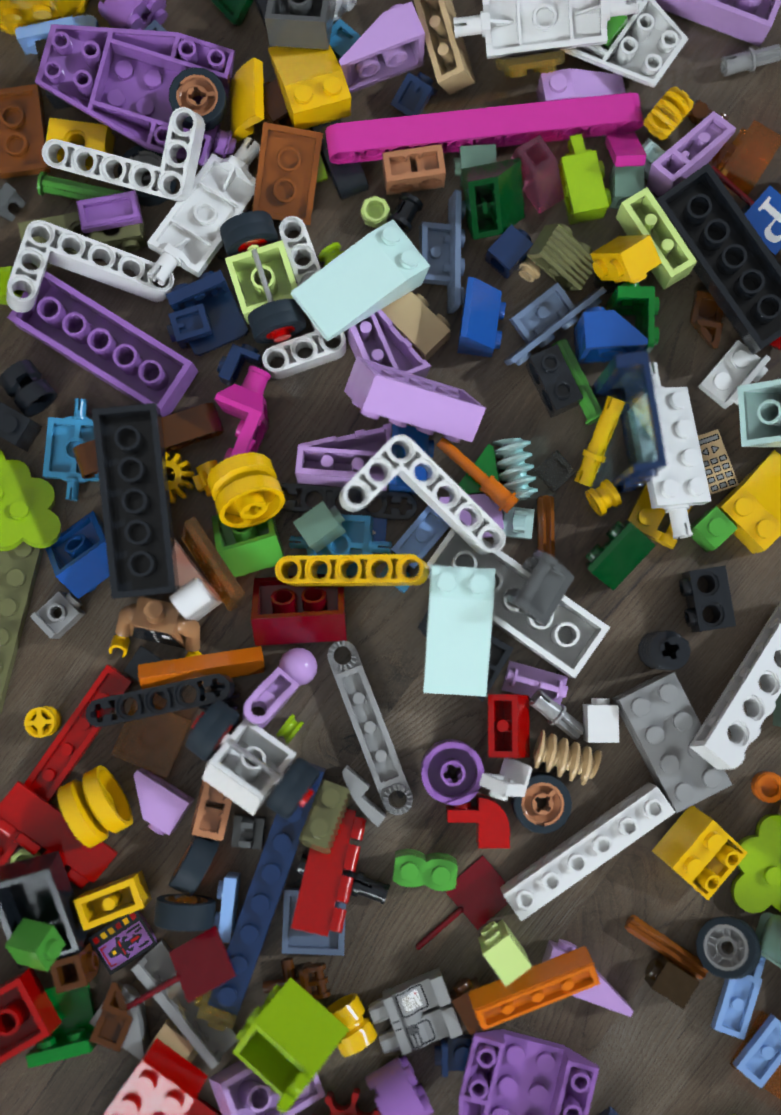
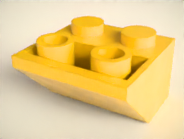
[652,805,748,900]

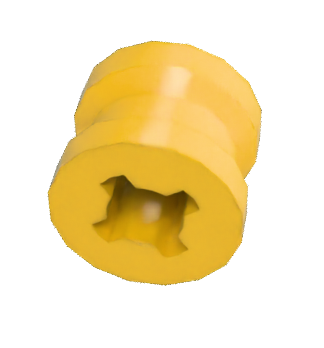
[585,479,622,517]
[24,706,62,738]

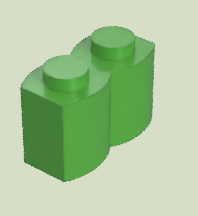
[393,849,458,891]

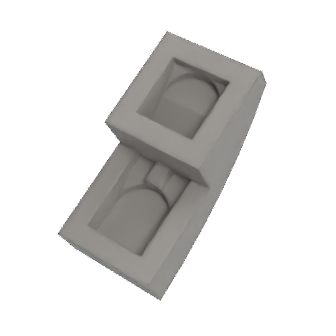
[342,765,386,827]

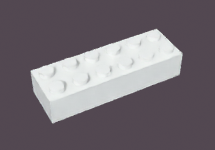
[427,529,610,678]

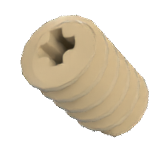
[533,730,602,786]

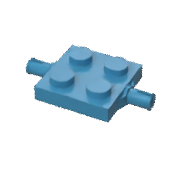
[43,398,99,501]
[289,514,392,576]

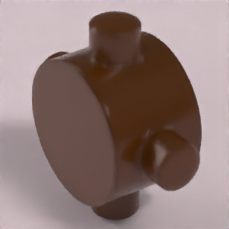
[686,100,712,125]

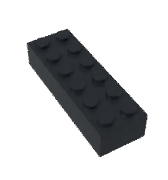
[656,163,781,355]
[92,403,180,599]

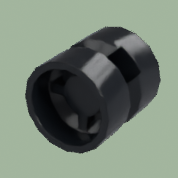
[0,359,57,417]

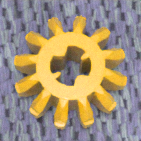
[644,86,694,141]
[165,452,195,504]

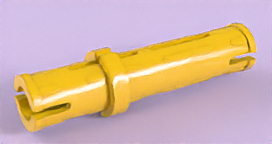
[574,396,626,487]

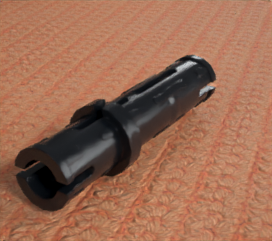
[296,854,390,904]

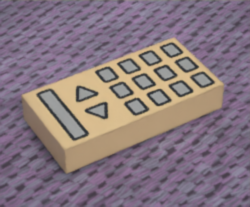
[698,429,739,495]

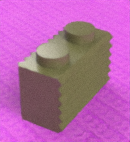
[527,223,593,291]
[299,779,351,854]

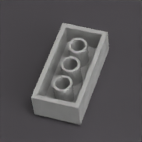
[612,671,732,813]

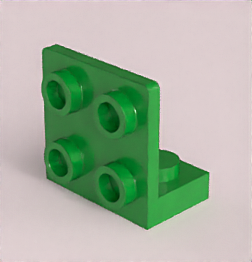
[26,984,97,1069]

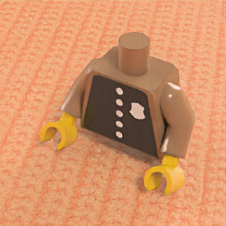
[109,596,203,658]

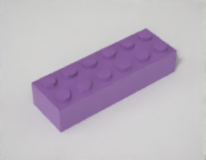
[7,271,199,418]

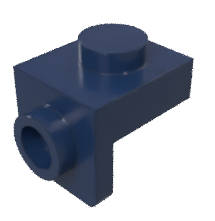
[217,343,263,386]

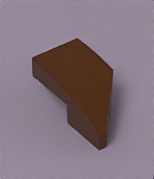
[690,291,724,350]
[89,981,133,1052]

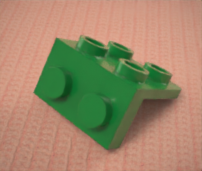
[606,282,660,354]

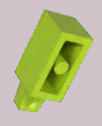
[557,134,611,225]

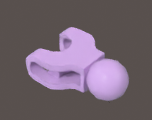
[242,648,318,729]

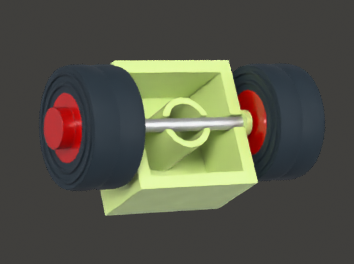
[220,211,306,344]

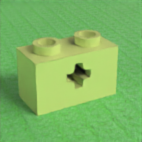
[478,919,532,986]

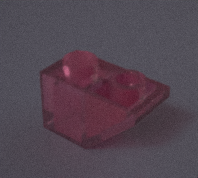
[511,135,564,214]

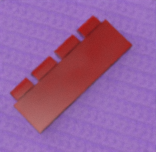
[0,780,118,889]
[291,809,367,937]

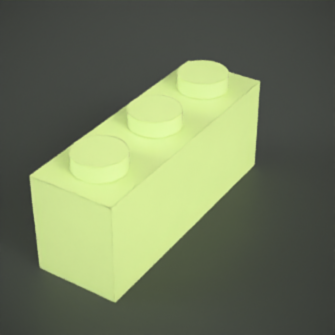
[616,187,697,290]

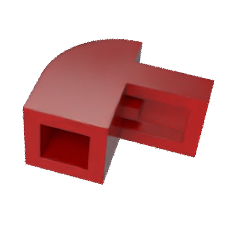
[446,794,510,849]

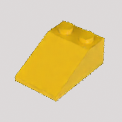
[268,44,352,129]
[717,449,781,554]

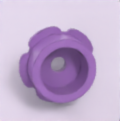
[213,130,236,159]

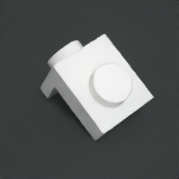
[479,758,532,801]

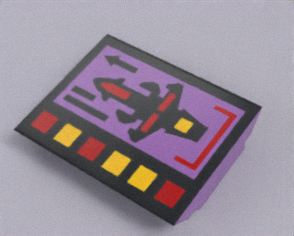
[88,910,158,975]

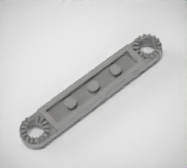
[327,641,413,815]

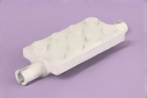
[453,0,638,59]
[147,137,260,286]
[632,362,711,539]

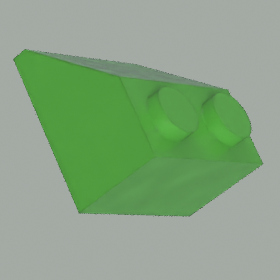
[211,515,284,580]

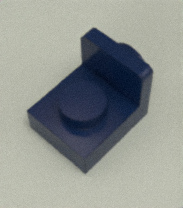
[391,71,438,116]
[167,303,213,349]
[435,1034,474,1077]

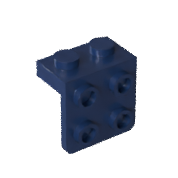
[166,270,248,356]

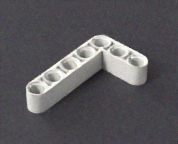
[42,107,205,202]
[262,216,347,379]
[6,220,174,313]
[339,435,506,555]
[169,538,222,621]

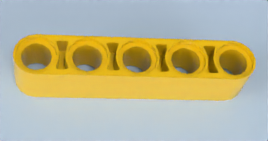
[275,554,430,587]

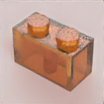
[717,120,781,196]

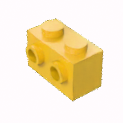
[590,235,661,284]

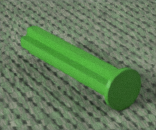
[37,171,124,200]
[552,339,602,425]

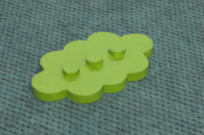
[0,450,61,551]
[730,805,781,913]

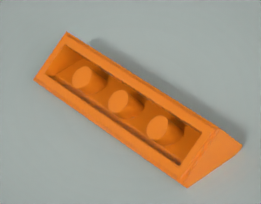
[138,646,265,689]
[469,946,601,1031]

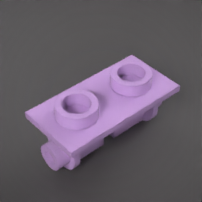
[502,660,568,705]

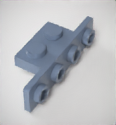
[419,190,466,314]
[504,282,607,366]

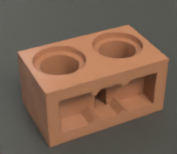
[382,144,446,195]
[190,768,232,841]

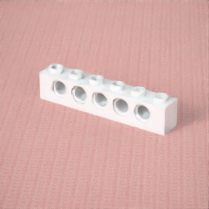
[689,601,781,770]
[500,782,675,922]

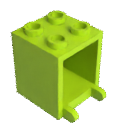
[233,978,349,1113]

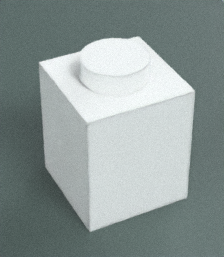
[582,698,619,743]

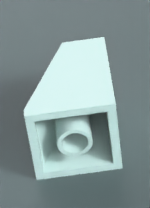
[737,379,781,447]

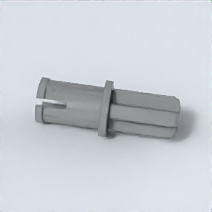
[720,44,781,77]
[529,689,585,740]

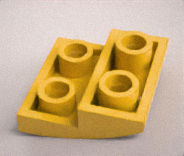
[230,57,264,143]

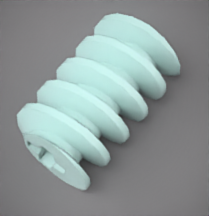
[492,438,538,501]

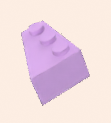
[344,310,431,377]
[295,423,392,491]

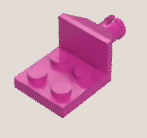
[214,366,271,460]

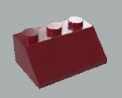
[251,574,347,646]

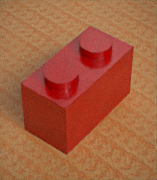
[488,694,530,758]

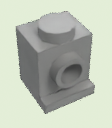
[30,591,86,639]

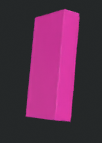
[605,132,646,167]

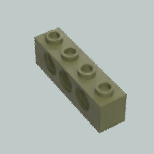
[18,212,148,268]

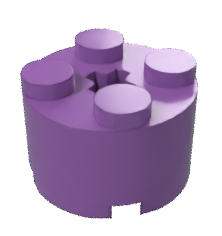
[98,0,168,30]
[421,739,484,806]
[365,1055,434,1115]

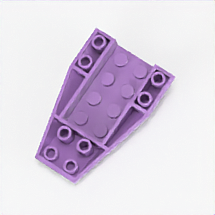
[35,24,235,166]
[459,1029,599,1115]

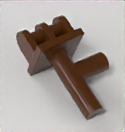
[262,957,331,1000]

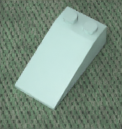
[291,219,430,342]
[423,565,495,696]

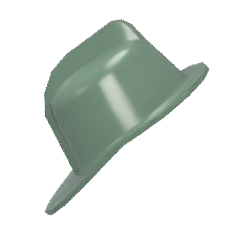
[755,912,781,968]

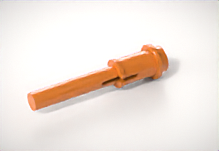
[436,437,519,513]

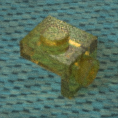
[194,990,237,1031]

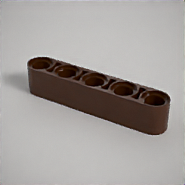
[73,403,224,479]

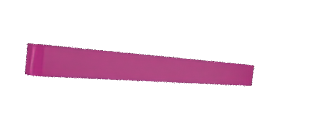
[325,93,644,164]

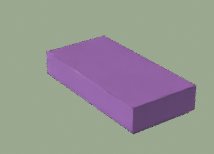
[76,190,143,234]

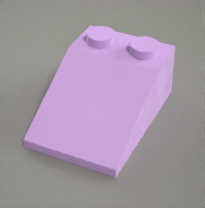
[339,1,425,93]
[208,1060,326,1115]

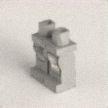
[368,967,463,1055]

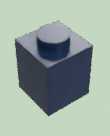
[485,224,533,279]

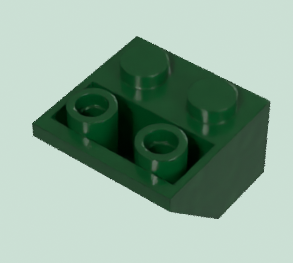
[461,158,525,240]
[585,520,656,591]

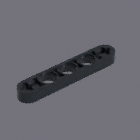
[280,483,417,521]
[86,674,234,727]

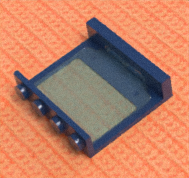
[592,350,667,493]

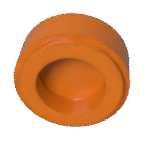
[751,771,781,803]

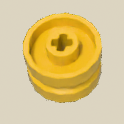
[207,452,285,528]
[57,765,133,848]

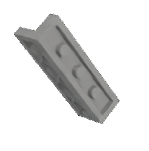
[131,939,239,1070]

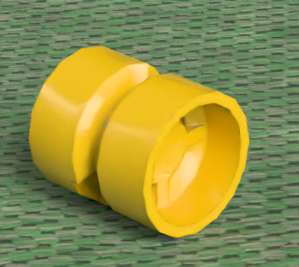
[326,993,377,1057]

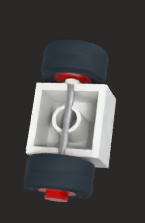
[185,700,320,820]

